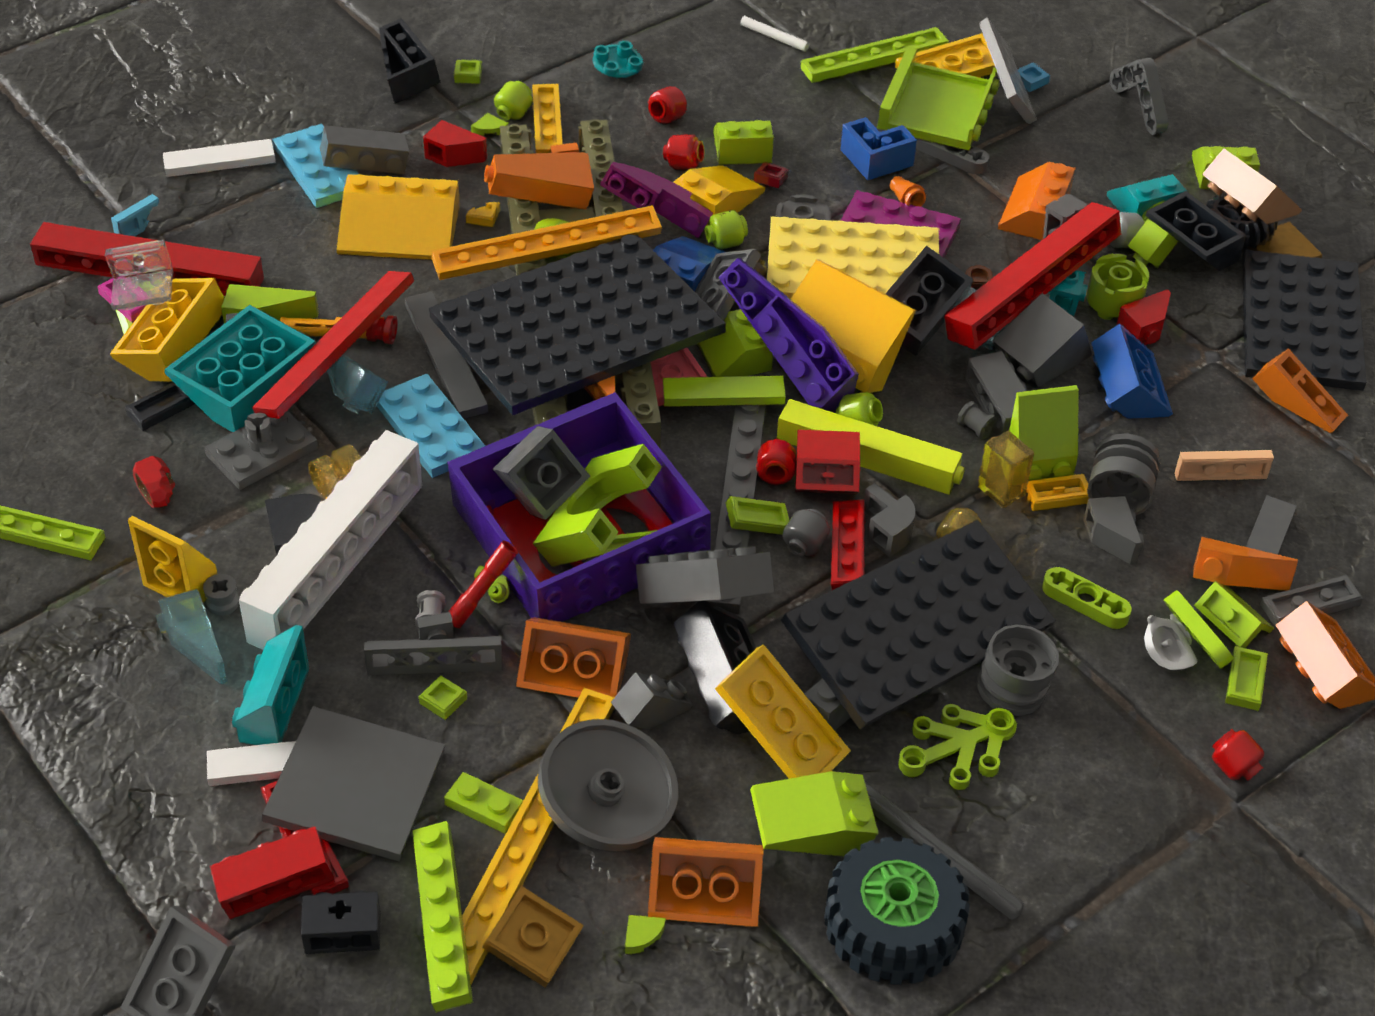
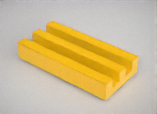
[1023,474,1089,511]

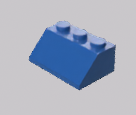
[1091,324,1173,419]

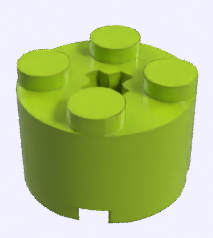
[1086,254,1150,320]

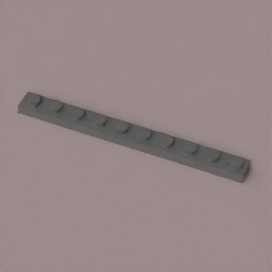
[707,405,766,613]

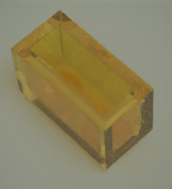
[978,430,1034,508]

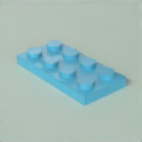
[272,124,359,208]
[374,373,485,478]

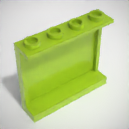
[877,47,1000,151]

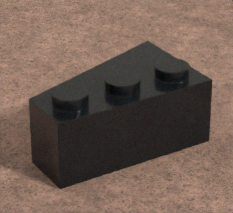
[379,18,441,104]

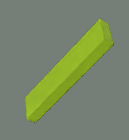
[663,376,786,407]
[0,505,105,560]

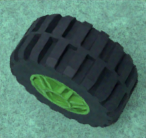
[825,837,970,985]

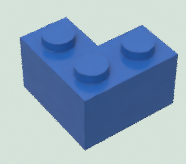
[841,117,917,180]

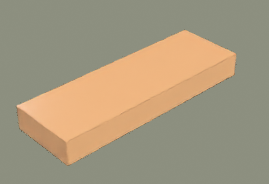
[1175,450,1274,481]

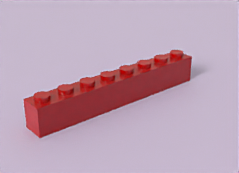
[944,202,1121,350]
[30,222,264,296]

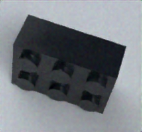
[885,245,974,356]

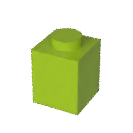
[1128,219,1178,268]

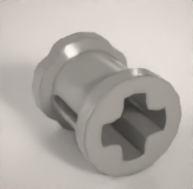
[415,590,446,630]

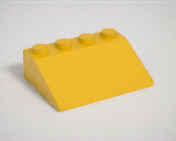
[337,174,460,260]
[791,259,916,393]

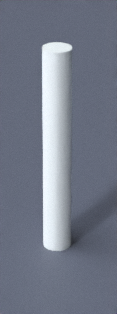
[741,16,809,52]

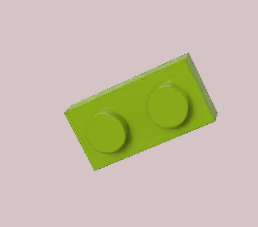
[444,772,523,834]

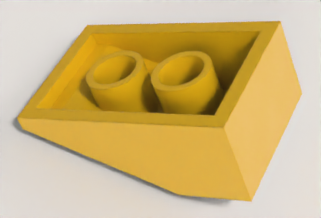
[673,165,765,226]
[128,516,217,611]

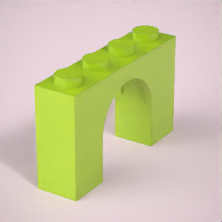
[533,444,662,567]

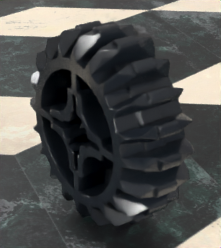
[1206,193,1278,249]

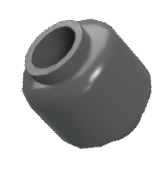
[783,508,830,556]

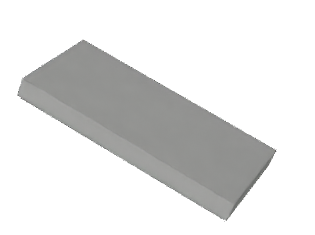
[979,17,1037,124]

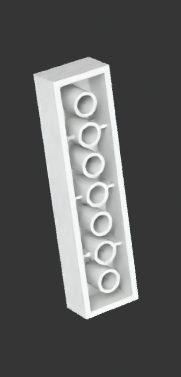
[239,430,422,650]

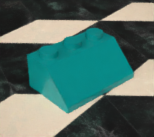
[232,625,309,745]

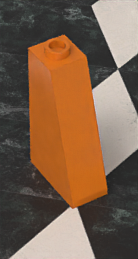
[484,152,594,210]

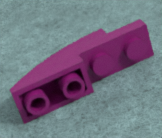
[600,162,713,238]

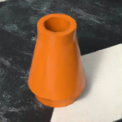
[890,176,926,207]

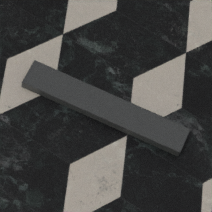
[404,291,488,419]

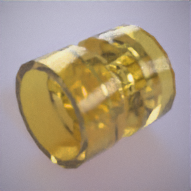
[308,444,361,499]

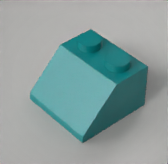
[1106,174,1187,216]

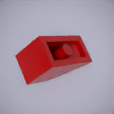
[1116,289,1171,345]

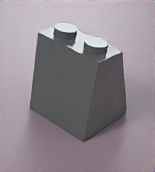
[992,293,1092,387]

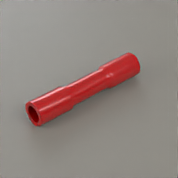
[448,541,518,628]

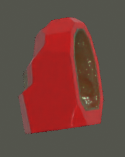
[132,455,176,508]

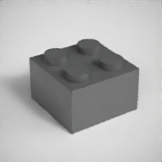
[493,426,590,520]

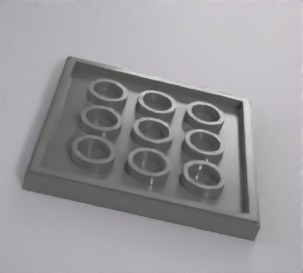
[262,706,445,862]

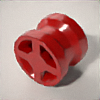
[366,315,398,345]

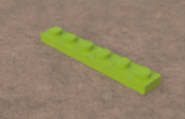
[801,27,949,83]
[413,821,473,1012]

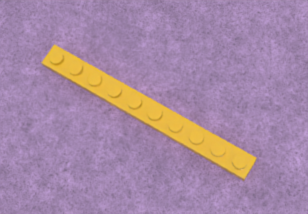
[462,688,615,984]

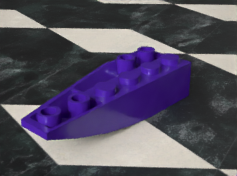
[719,258,859,413]

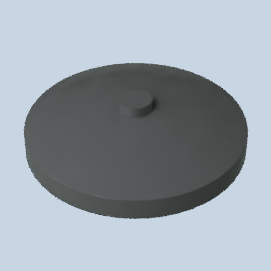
[538,719,678,851]

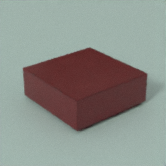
[753,162,789,188]

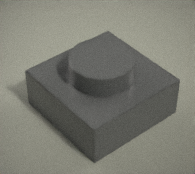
[417,612,454,640]

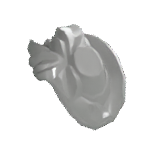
[1144,614,1197,670]

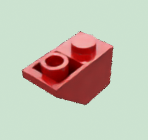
[423,120,487,167]

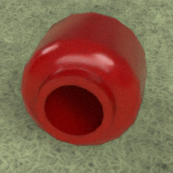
[648,86,687,124]
[663,134,705,170]
[756,439,797,485]
[1212,729,1264,781]

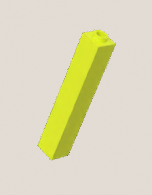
[777,399,965,495]

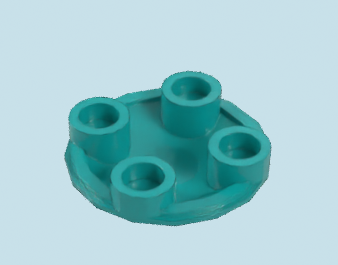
[592,40,643,78]

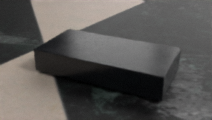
[125,382,195,431]

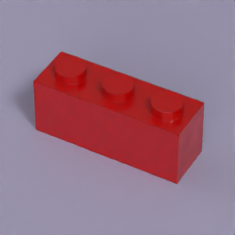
[210,826,335,919]

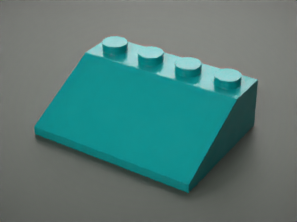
[164,305,316,432]

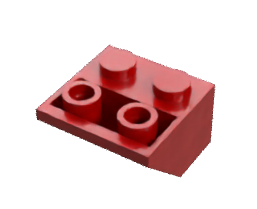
[795,430,860,494]

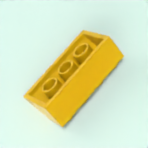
[110,278,224,382]

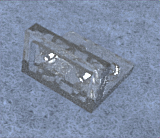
[105,239,173,310]

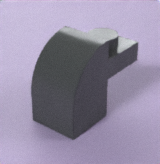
[864,483,916,558]

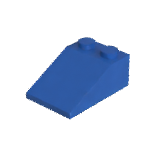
[653,236,726,292]

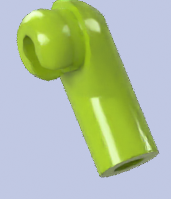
[474,565,510,603]

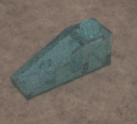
[327,354,388,414]
[155,589,228,684]

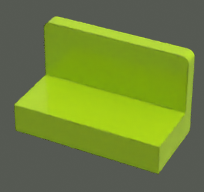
[1194,581,1274,648]

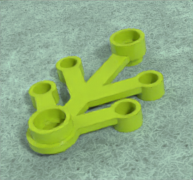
[898,704,1017,790]

